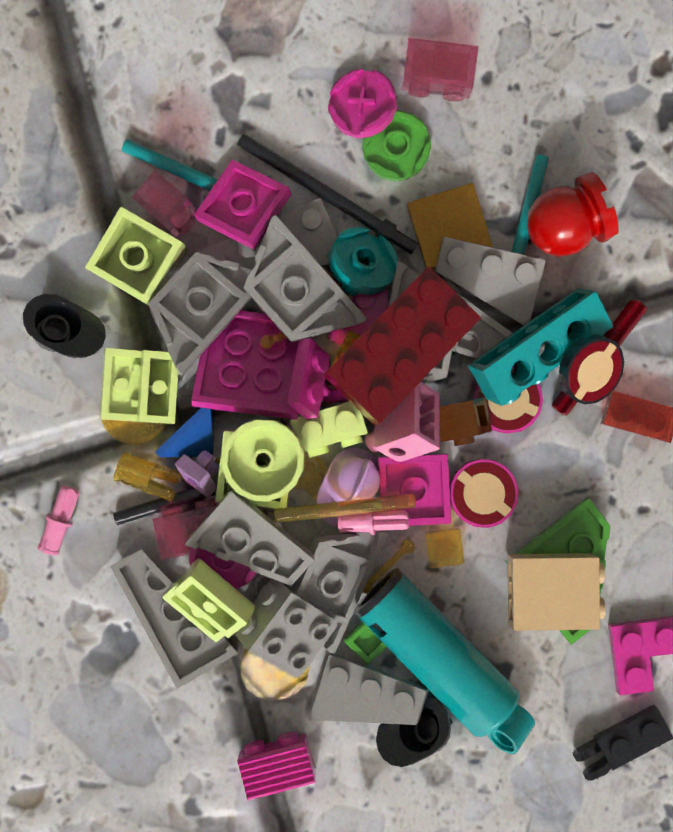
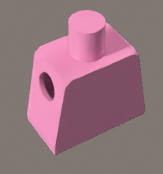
[365,382,440,462]

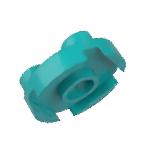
[327,227,398,296]

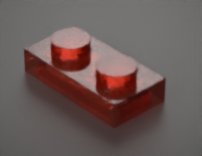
[601,391,673,443]

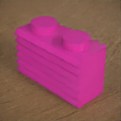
[237,731,316,800]

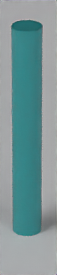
[122,139,218,191]
[511,155,549,255]

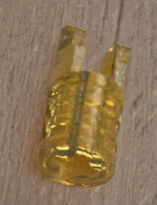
[113,452,182,501]

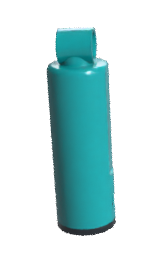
[354,568,535,754]

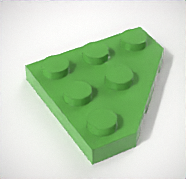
[505,498,610,645]

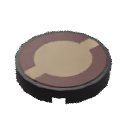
[559,334,625,405]

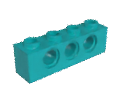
[467,288,613,406]

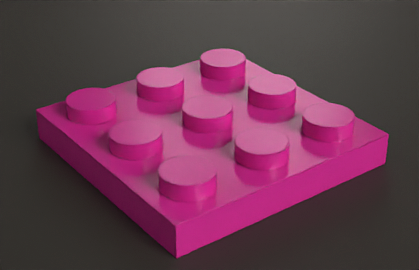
[191,311,310,420]

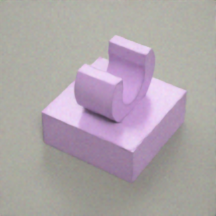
[175,450,219,498]

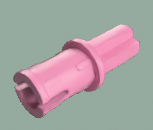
[37,485,79,555]
[338,507,409,535]

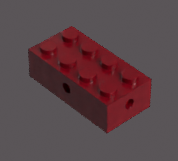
[323,266,481,426]

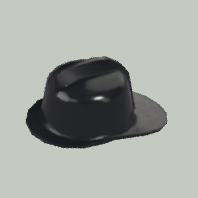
[23,294,106,358]
[376,697,453,767]

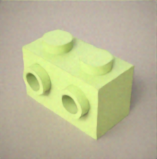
[290,402,368,458]

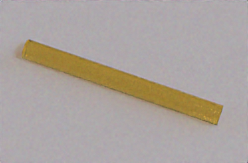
[273,494,416,523]

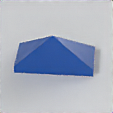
[155,408,215,457]

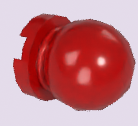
[527,172,619,257]

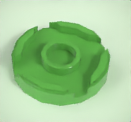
[362,110,431,182]

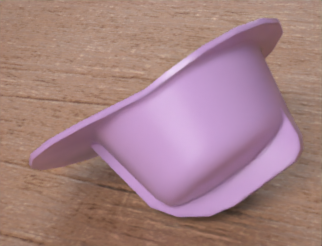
[316,447,380,527]

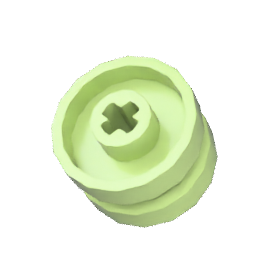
[222,420,305,502]

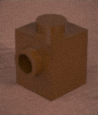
[440,397,492,446]

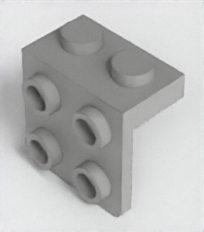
[234,578,337,678]

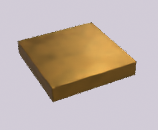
[406,183,493,269]

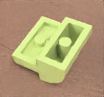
[100,348,178,424]
[162,558,255,642]

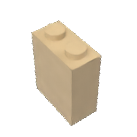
[507,553,605,631]

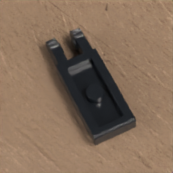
[572,705,673,781]

